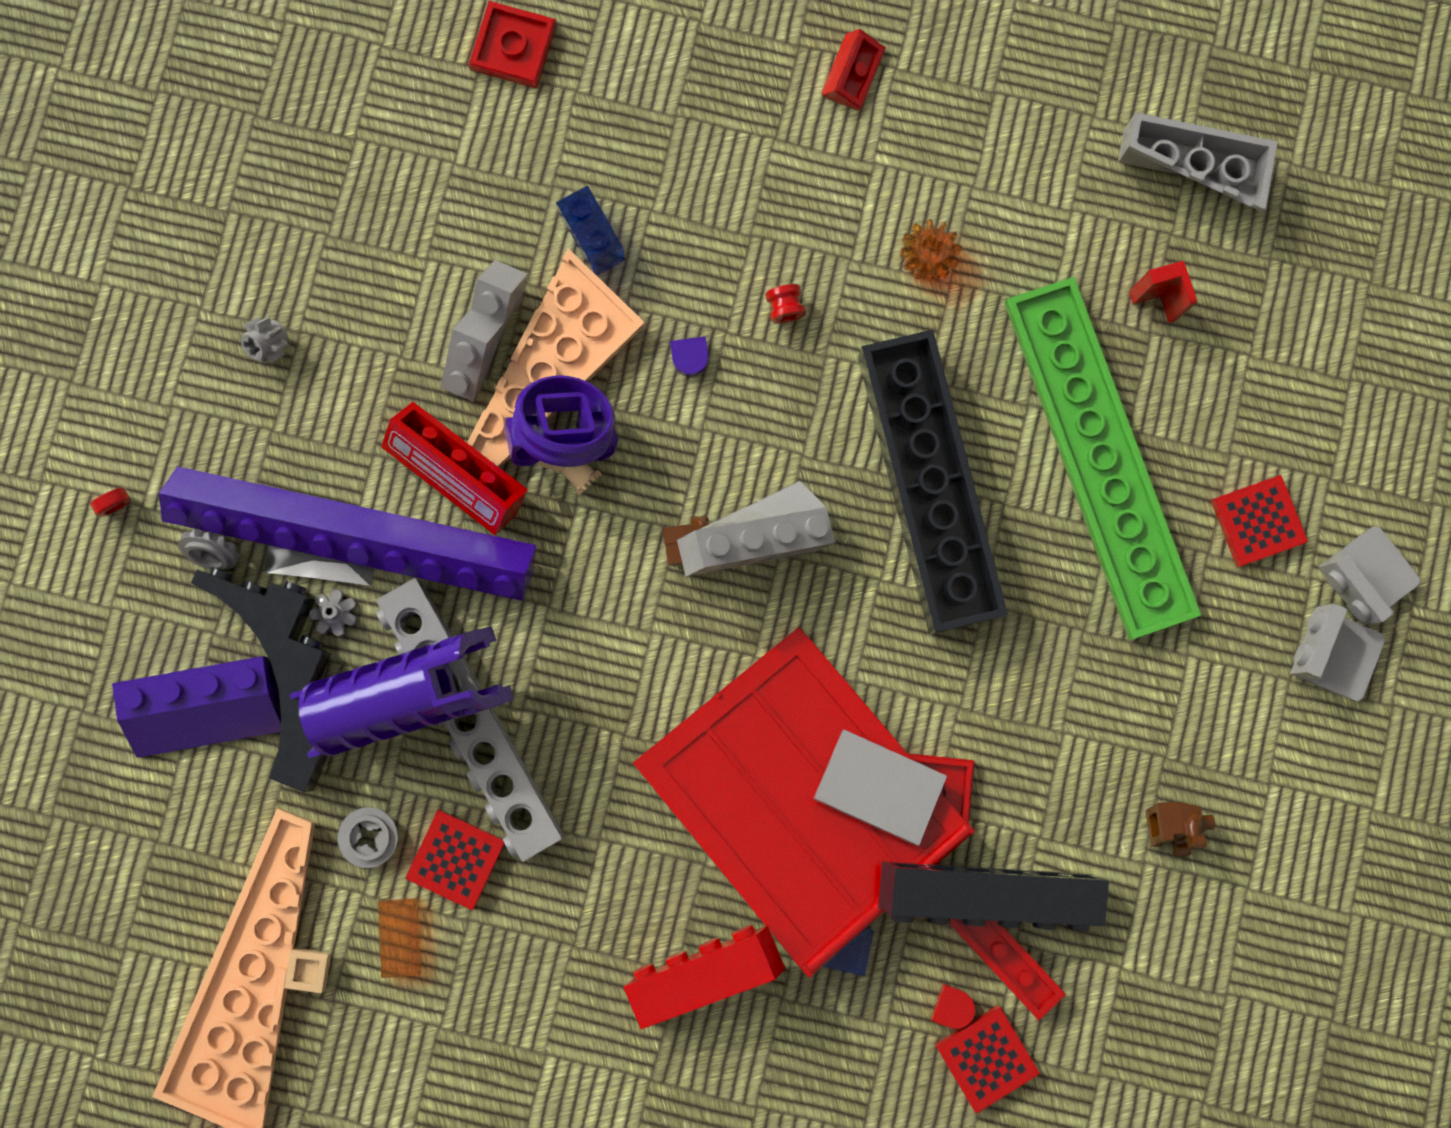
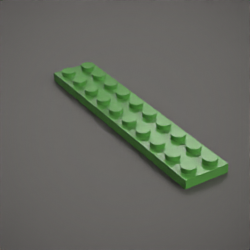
[1004,277,1201,640]

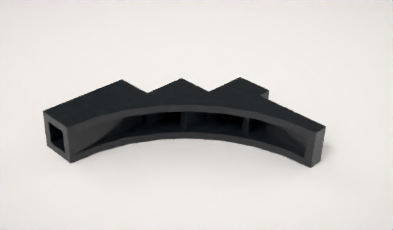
[191,567,332,792]

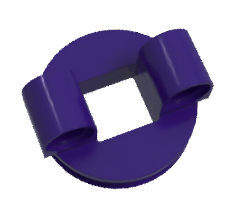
[504,375,618,467]

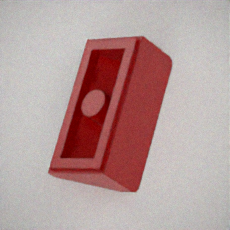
[821,29,886,111]

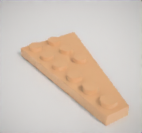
[467,248,645,468]

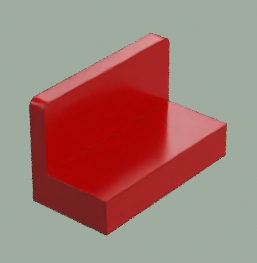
[1129,260,1197,323]

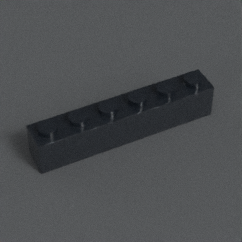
[878,861,1109,932]

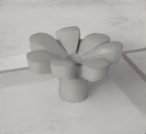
[309,589,358,638]

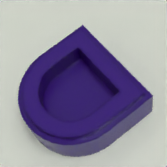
[670,336,708,377]

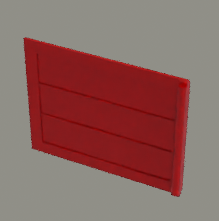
[633,627,975,978]

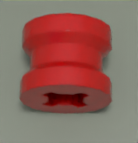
[765,284,806,324]

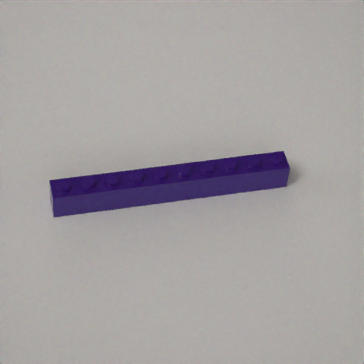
[158,466,536,601]

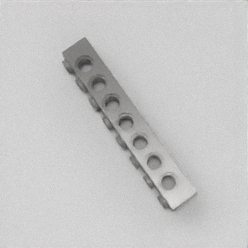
[376,578,565,862]

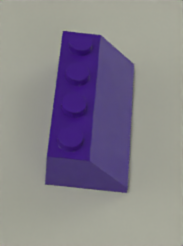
[112,656,281,758]

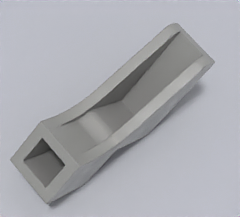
[440,260,528,402]

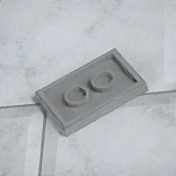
[813,730,947,846]

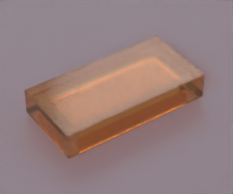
[378,897,421,978]

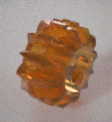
[899,219,962,283]

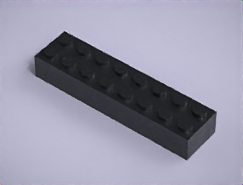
[858,329,1008,635]

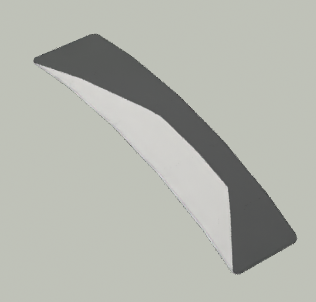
[264,545,374,586]

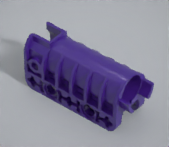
[290,626,515,758]

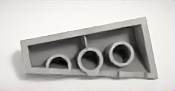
[1118,112,1278,212]
[677,481,835,577]

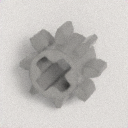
[241,317,288,363]

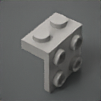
[1318,526,1420,625]
[1290,603,1385,701]

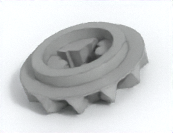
[178,529,240,570]
[338,807,399,868]

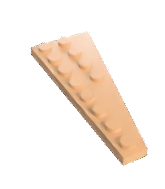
[152,808,315,1128]

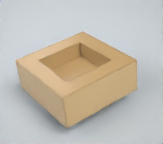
[284,948,332,993]

